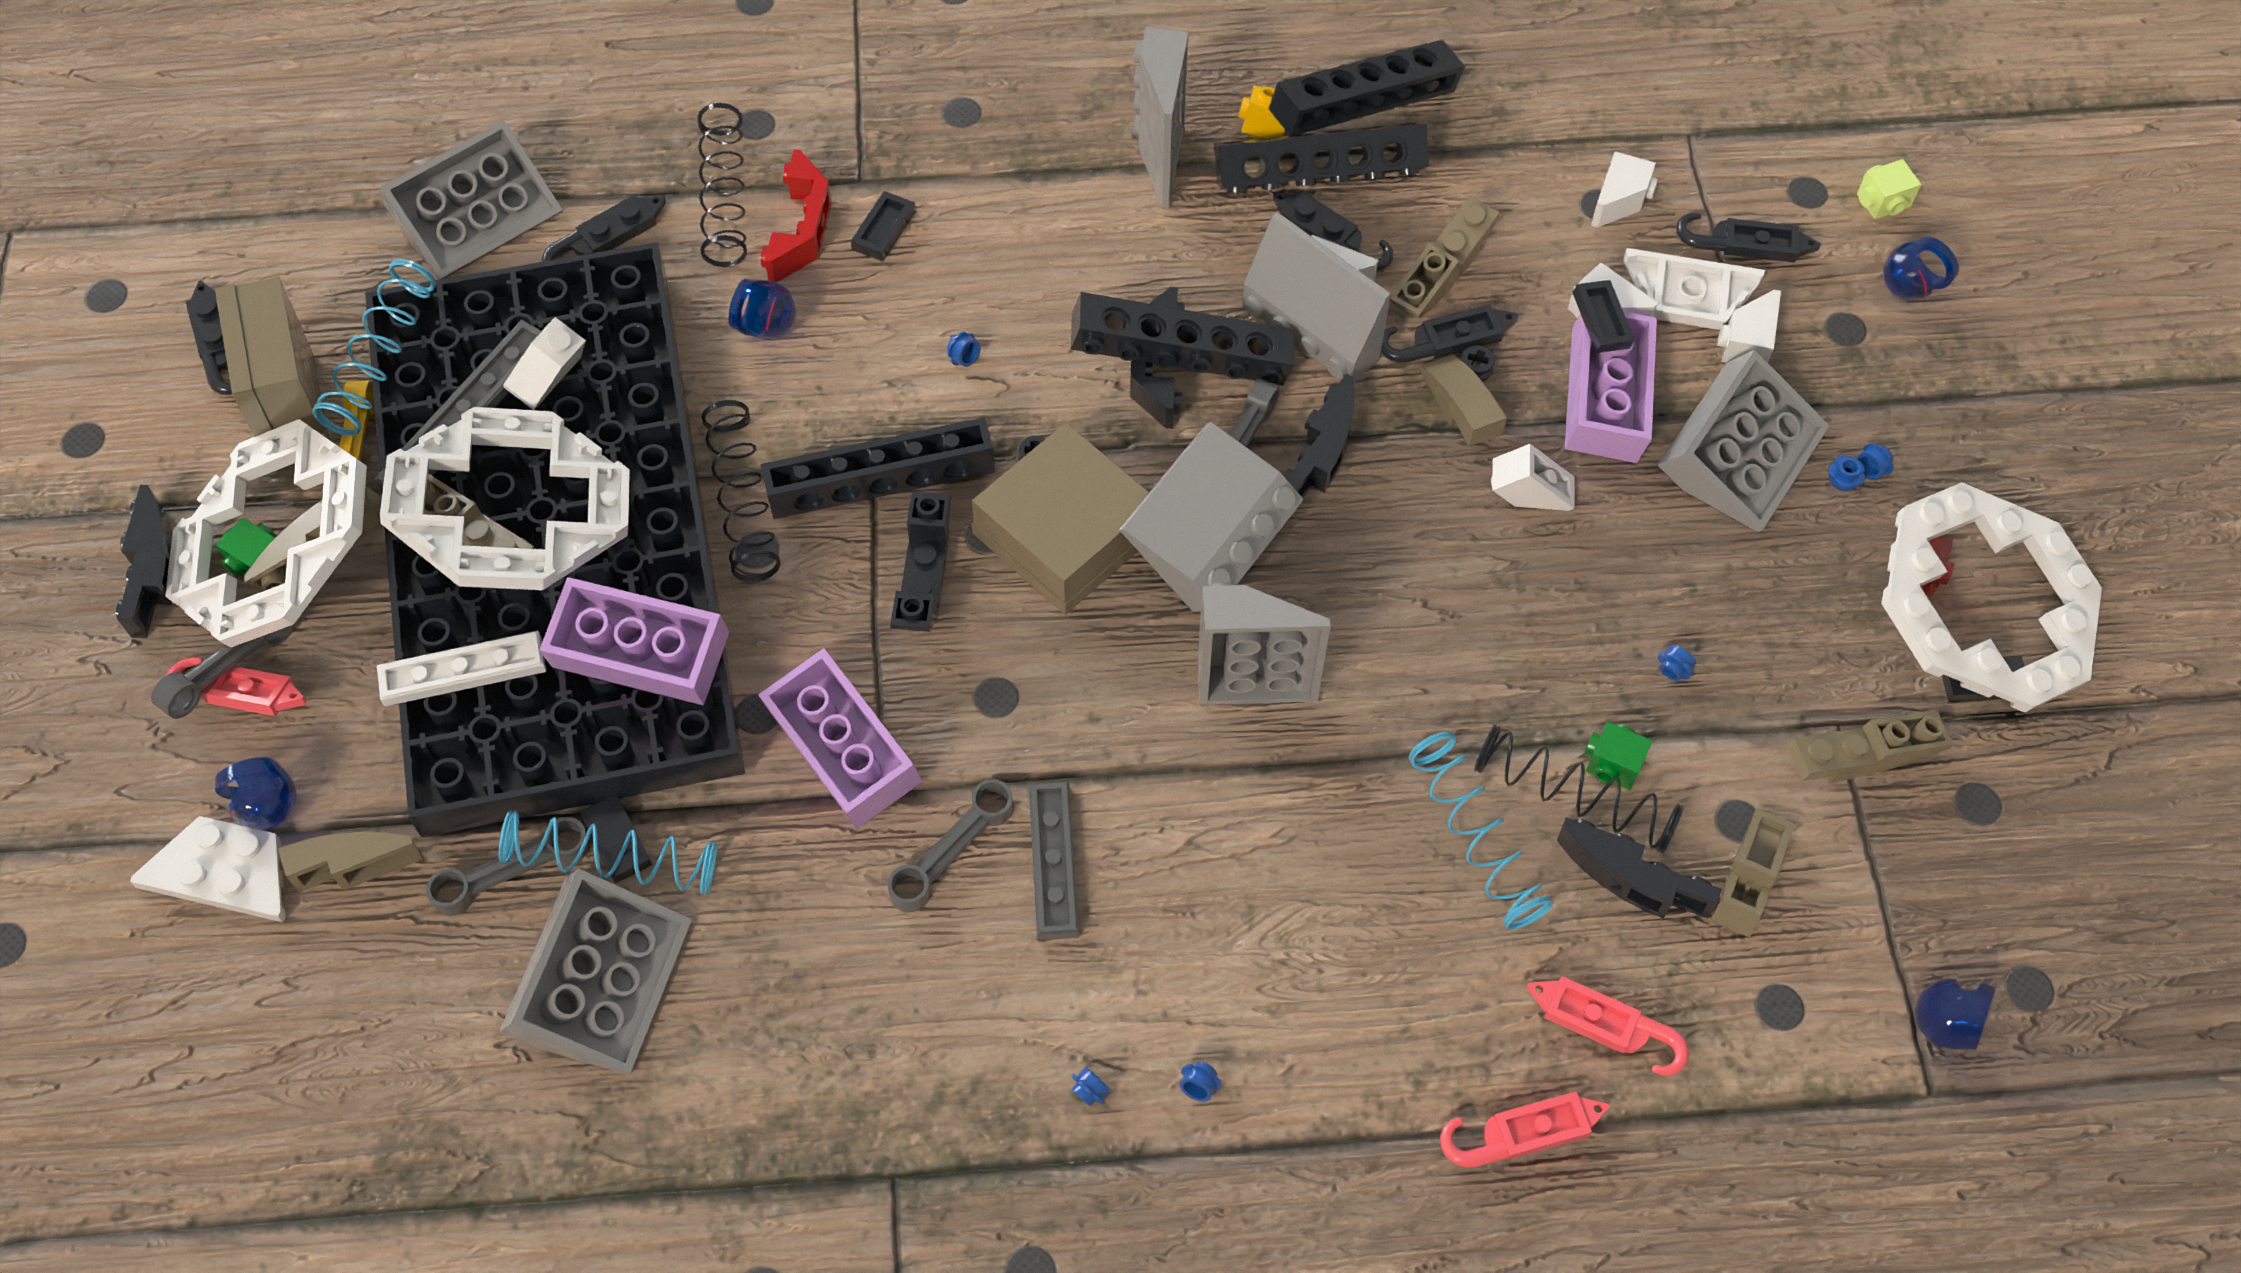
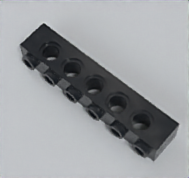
[1268,39,1465,137]
[1214,121,1429,194]
[1070,292,1295,386]
[761,417,995,520]

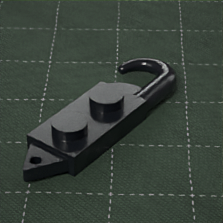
[1273,191,1393,271]
[542,194,666,262]
[1676,213,1821,263]
[185,280,233,395]
[1381,304,1518,363]

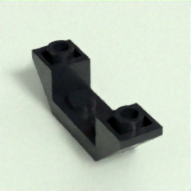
[1130,287,1185,429]
[890,491,951,632]

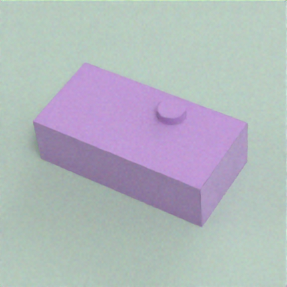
[1565,311,1657,463]
[539,577,729,705]
[758,648,923,829]

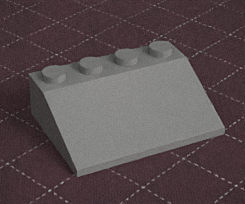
[1133,27,1189,209]
[380,120,563,279]
[1242,212,1391,383]
[1658,350,1830,532]
[1119,422,1304,612]
[1197,582,1331,705]
[499,868,692,1075]

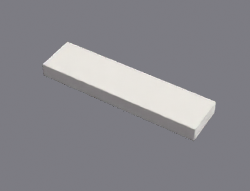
[377,631,546,707]

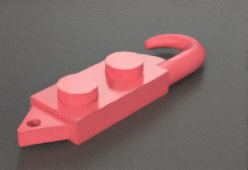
[166,657,307,716]
[1526,976,1689,1076]
[1440,1091,1610,1168]

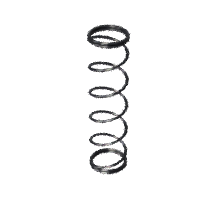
[697,103,747,267]
[701,400,781,582]
[1474,725,1684,854]

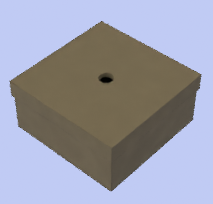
[215,277,329,439]
[971,422,1149,615]

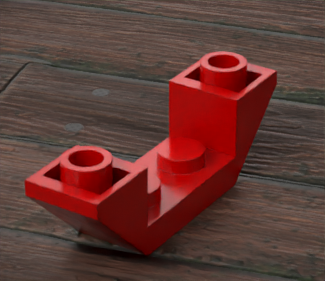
[761,149,832,283]

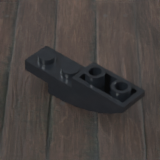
[1283,374,1355,498]
[116,485,173,638]
[1557,817,1722,919]

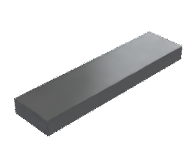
[1028,781,1079,941]

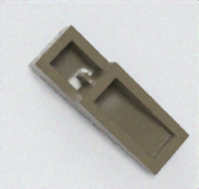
[1419,354,1507,446]
[1710,808,1795,938]
[277,832,423,892]

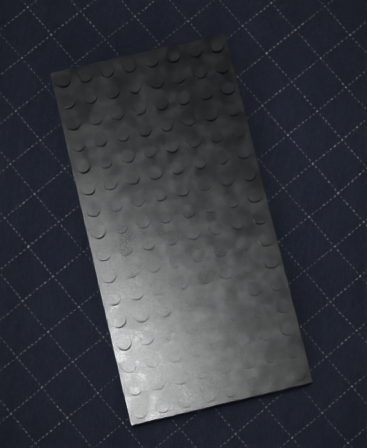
[365,242,746,838]

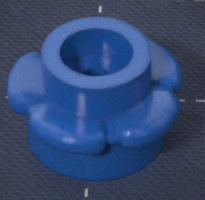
[947,331,981,367]
[1857,443,1894,479]
[1828,456,1866,491]
[1658,645,1696,681]
[1179,1062,1221,1102]
[1072,1066,1111,1106]

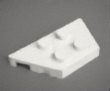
[1624,248,1765,330]
[129,816,286,922]

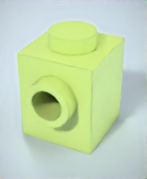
[1857,159,1922,219]

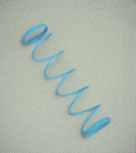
[312,259,436,436]
[1408,731,1553,930]
[498,810,717,895]

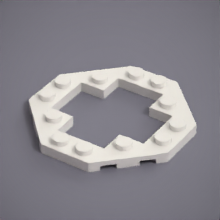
[380,407,629,590]
[165,419,367,647]
[1881,483,2102,712]

